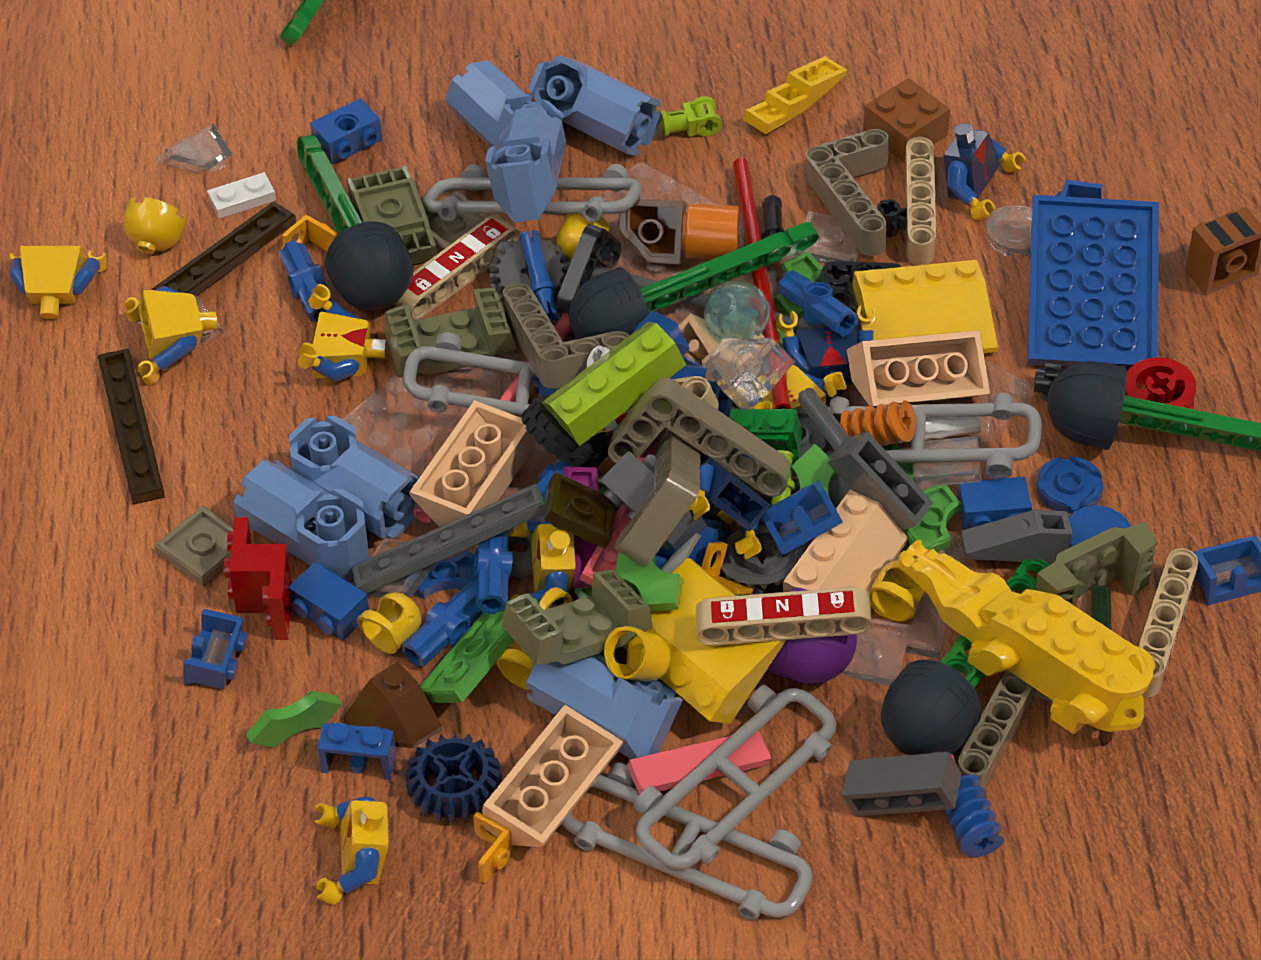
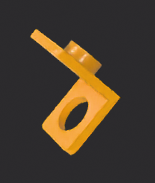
[282,214,338,251]
[702,542,753,595]
[473,812,512,883]

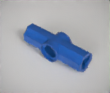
[279,240,332,322]
[778,270,858,337]
[473,530,513,615]
[401,581,483,668]

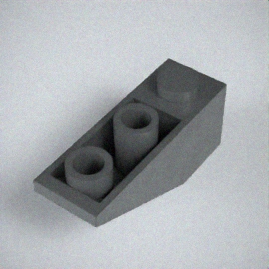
[960,510,1073,563]

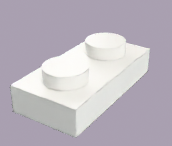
[207,172,276,219]

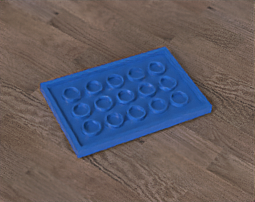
[1027,195,1159,371]

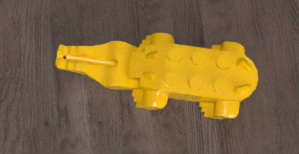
[898,540,1156,734]

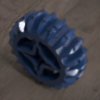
[405,732,502,824]

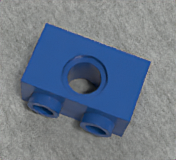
[310,98,382,165]

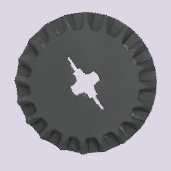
[490,238,570,303]
[721,525,806,590]

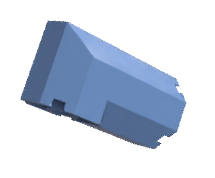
[529,55,661,156]
[445,61,564,148]
[485,106,566,223]
[289,415,420,538]
[233,460,369,582]
[526,654,683,759]

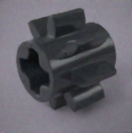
[877,199,907,238]
[1034,362,1061,401]

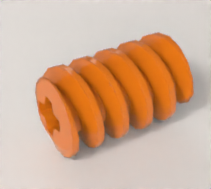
[840,400,916,446]

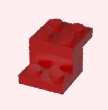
[224,517,293,640]

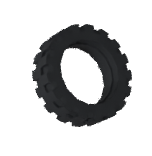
[521,394,606,467]

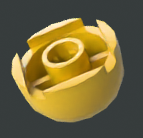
[123,197,187,254]

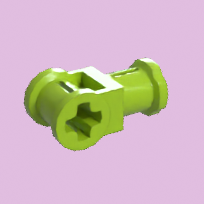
[659,96,723,136]

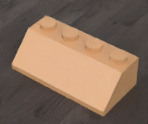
[847,330,990,407]
[410,400,534,527]
[783,489,908,593]
[482,705,624,847]

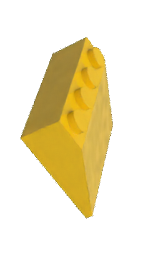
[853,260,998,353]
[622,558,786,724]

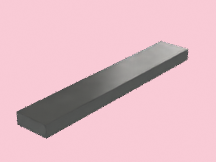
[351,484,546,594]

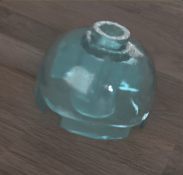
[704,280,770,347]

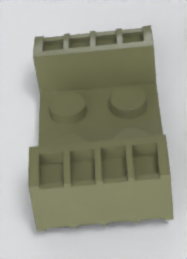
[347,165,436,264]
[383,288,517,375]
[1036,522,1157,607]
[501,570,653,665]

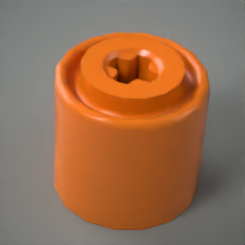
[682,204,739,260]

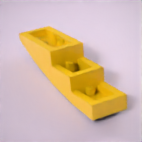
[743,56,847,134]

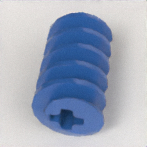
[944,774,1004,858]

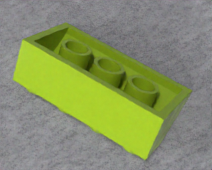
[542,322,686,446]

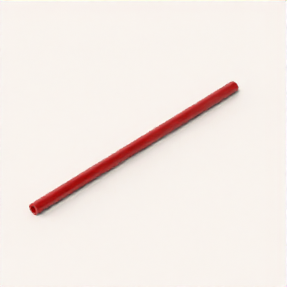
[733,158,791,409]

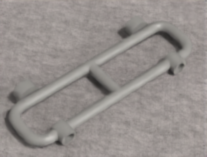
[422,164,643,222]
[403,332,614,439]
[802,393,1042,479]
[633,684,836,870]
[561,763,813,921]

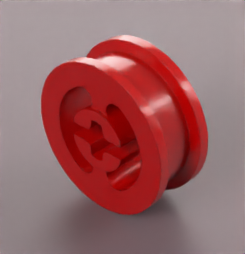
[1124,357,1197,430]

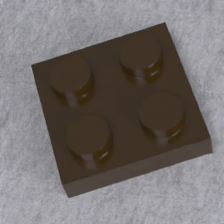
[544,472,615,549]

